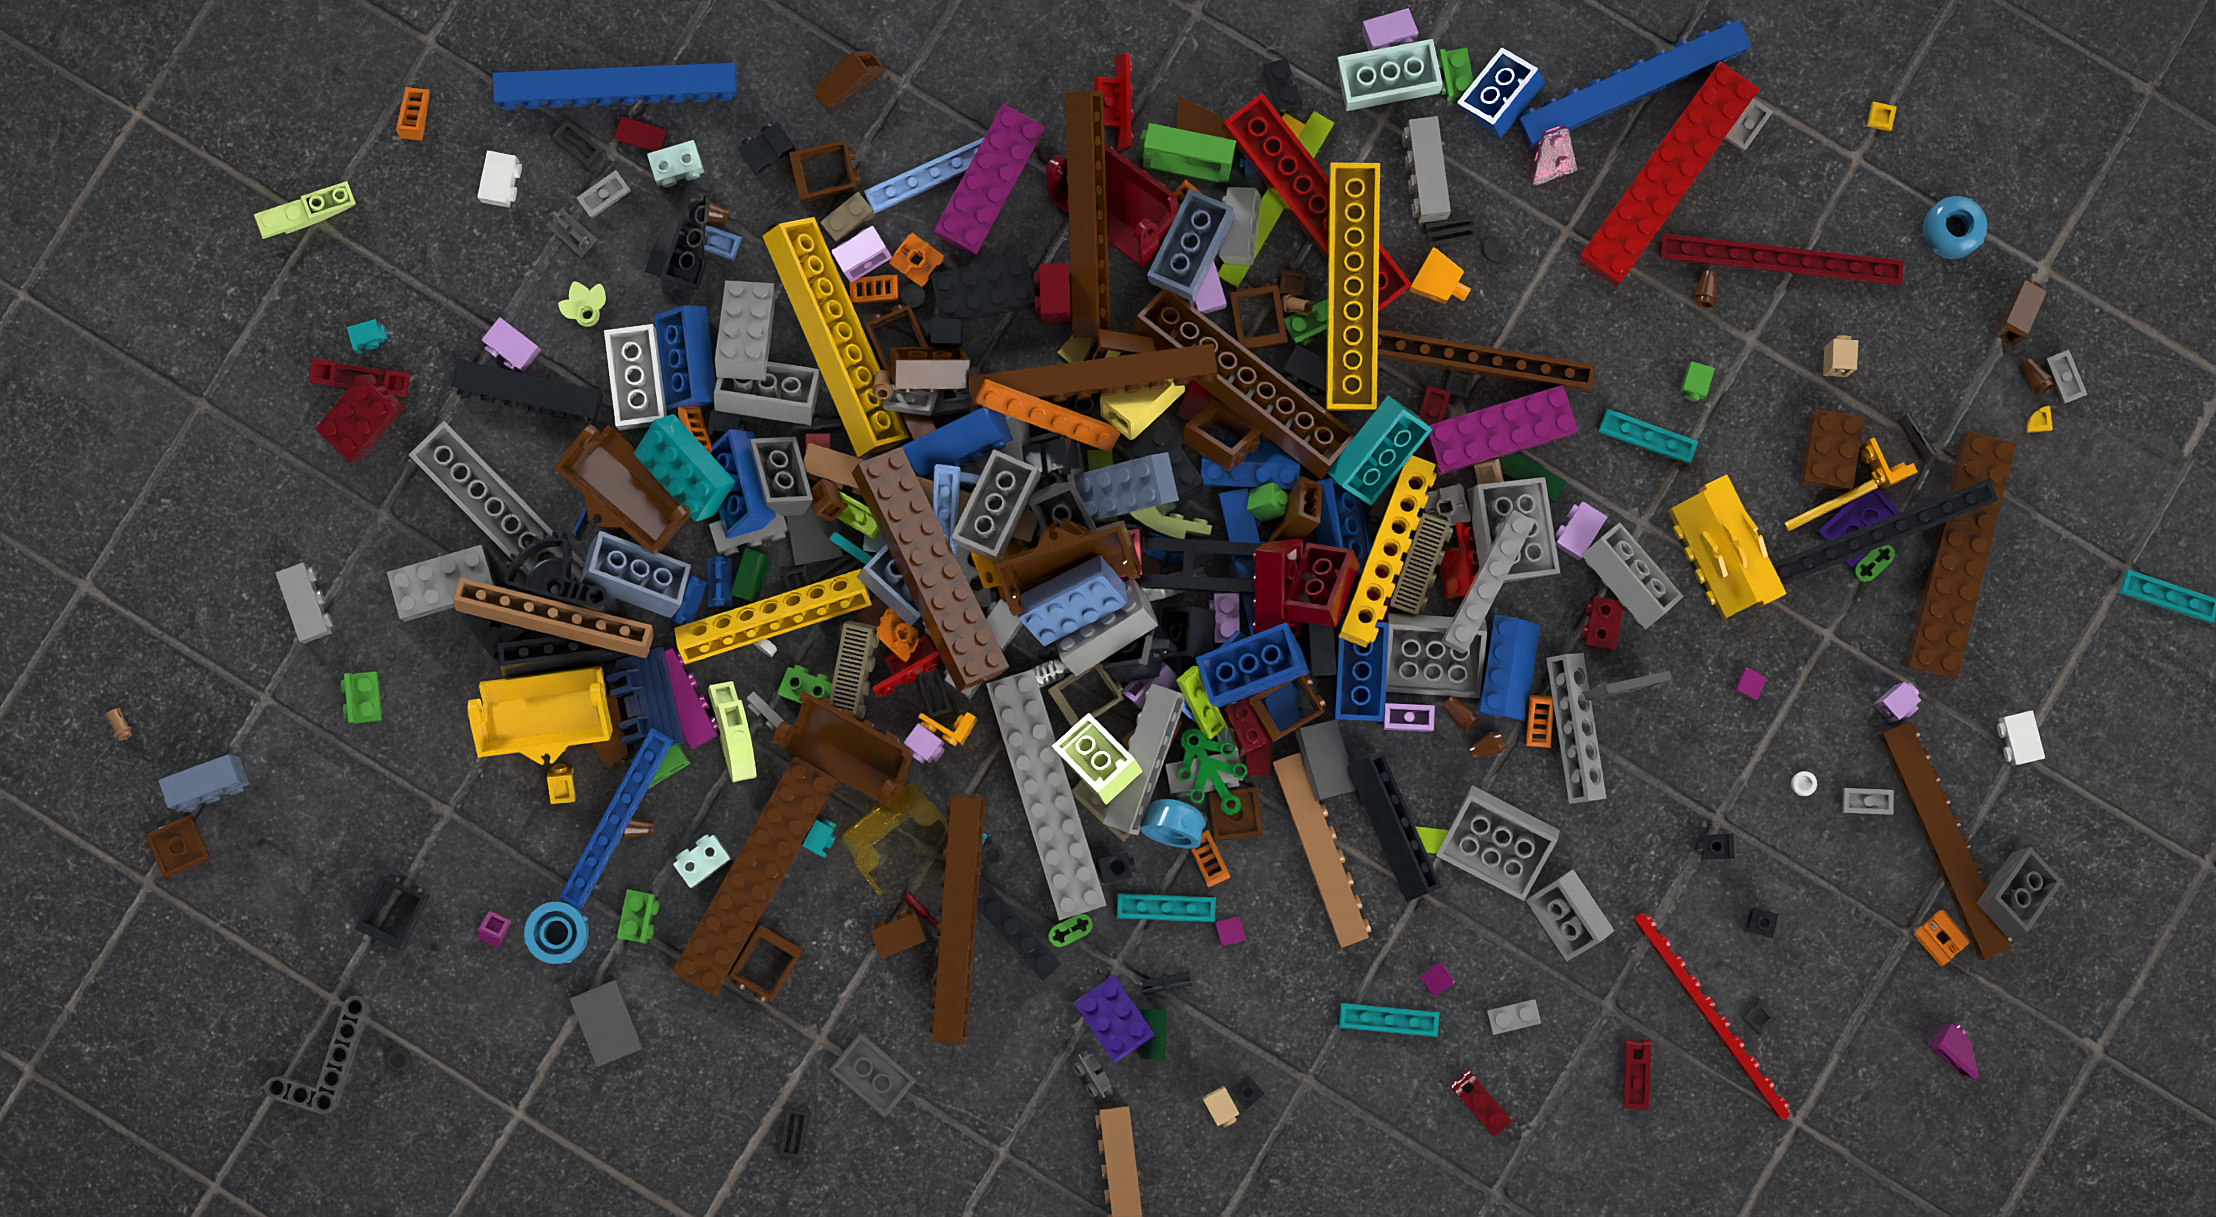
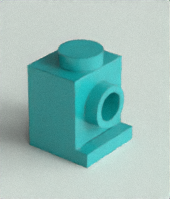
[347,319,388,354]
[802,818,837,858]

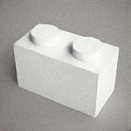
[477,150,522,208]
[1997,710,2045,766]

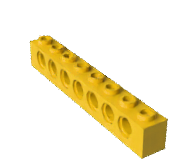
[1338,455,1437,648]
[674,569,872,664]

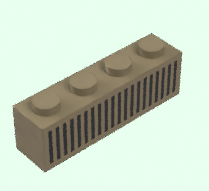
[1390,512,1453,615]
[829,620,879,721]

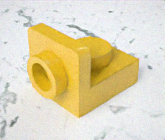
[547,764,576,804]

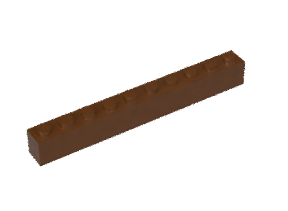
[1064,91,1111,338]
[1377,329,1596,393]
[969,344,1217,410]
[1878,721,2012,960]
[929,793,986,1045]

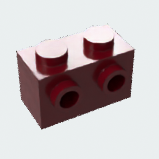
[1581,596,1623,652]

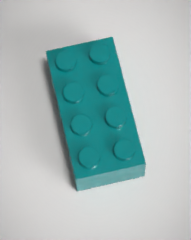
[1327,395,1433,506]
[634,414,736,522]

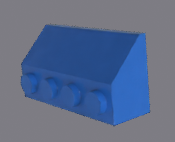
[654,306,716,411]
[902,407,1013,481]
[710,429,776,539]
[1201,440,1300,493]
[1315,478,1372,576]
[1477,615,1541,721]
[1332,620,1389,721]
[1196,623,1309,708]

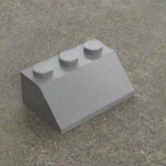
[1526,869,1614,961]

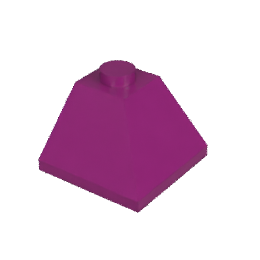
[1927,1023,1979,1080]

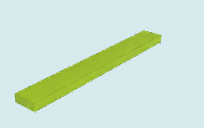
[1218,111,1334,288]

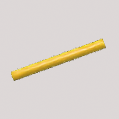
[1785,479,1878,531]

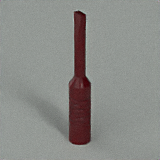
[903,892,938,928]

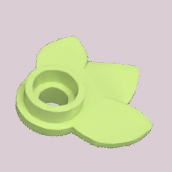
[558,281,606,327]

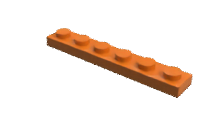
[976,379,1121,453]

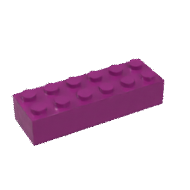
[932,104,1045,257]
[1424,385,1578,477]

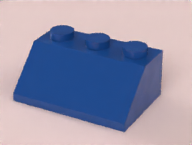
[1457,48,1545,138]

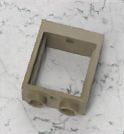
[1048,660,1124,728]

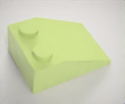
[1052,713,1143,804]

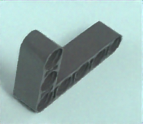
[265,996,370,1114]

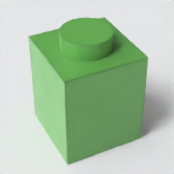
[1680,361,1715,401]
[1247,482,1288,522]

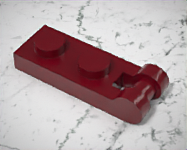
[1623,1038,1651,1109]
[1449,1069,1513,1137]

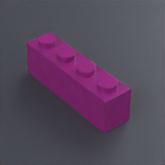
[665,648,719,750]

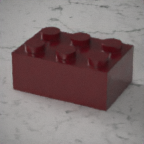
[1035,263,1071,326]
[315,374,406,462]
[1284,543,1360,627]

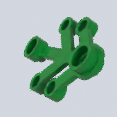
[1177,729,1247,815]

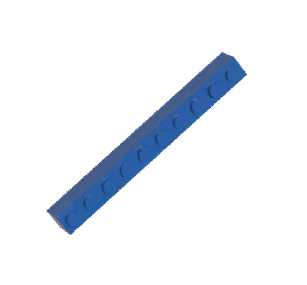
[1518,20,1751,149]
[493,63,738,110]
[1218,487,1305,731]

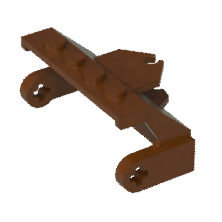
[554,424,691,554]
[994,518,1142,616]
[772,691,914,811]

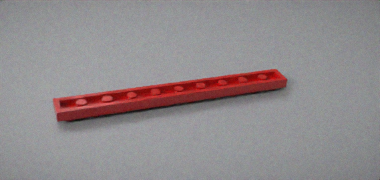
[1632,913,1791,1121]

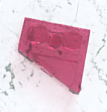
[1531,124,1577,186]

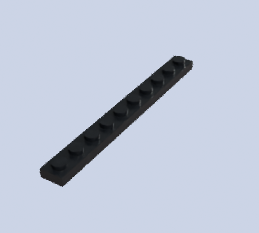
[1772,478,1999,585]

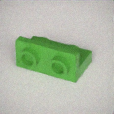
[1437,48,1474,101]
[1284,299,1327,347]
[341,671,382,724]
[617,889,660,944]

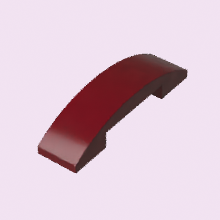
[309,358,410,398]

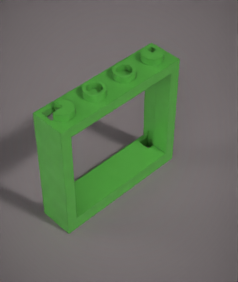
[1139,123,1236,185]

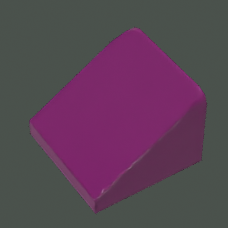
[1734,667,1767,701]
[477,911,511,948]
[1215,917,1246,946]
[1420,962,1455,997]

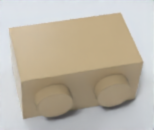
[1823,335,1858,377]
[1202,1086,1239,1128]

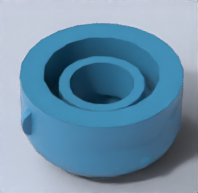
[1923,196,1987,259]
[1141,799,1206,849]
[524,902,589,964]

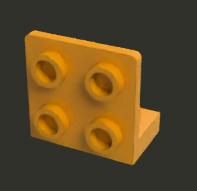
[1860,438,1917,490]
[918,712,978,746]

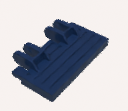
[606,647,685,754]

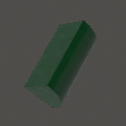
[731,548,772,603]
[1140,1009,1167,1060]

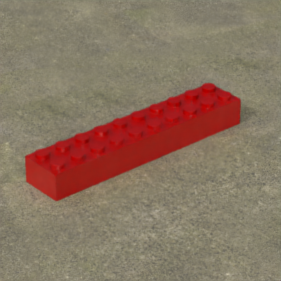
[1577,61,1759,288]
[1221,93,1412,312]

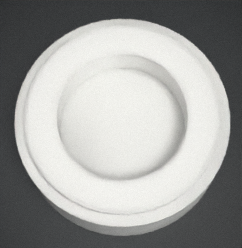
[753,639,777,657]
[1791,771,1817,796]

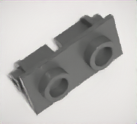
[546,208,597,257]
[1070,1049,1114,1102]

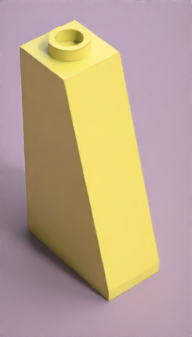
[1100,383,1185,440]

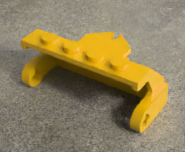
[1668,475,1787,620]
[468,666,613,765]

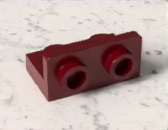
[1221,699,1267,757]

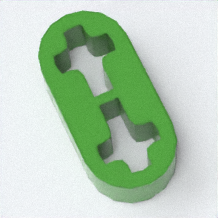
[1853,544,1895,583]
[1049,914,1093,947]

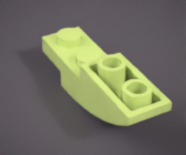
[254,181,356,239]
[1127,507,1212,539]
[708,681,756,782]

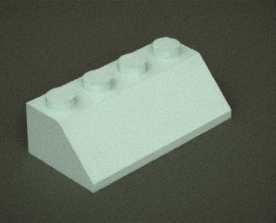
[1338,39,1443,111]

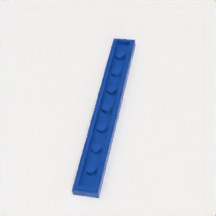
[559,728,674,910]

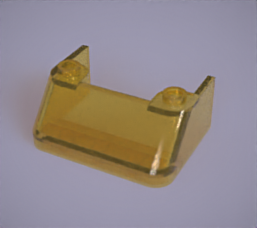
[841,783,949,897]

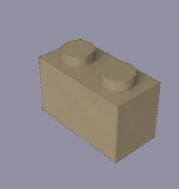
[820,192,875,246]

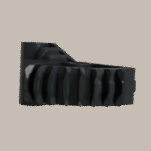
[504,532,618,616]

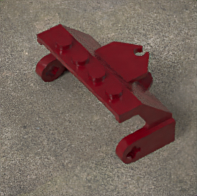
[1046,144,1178,268]

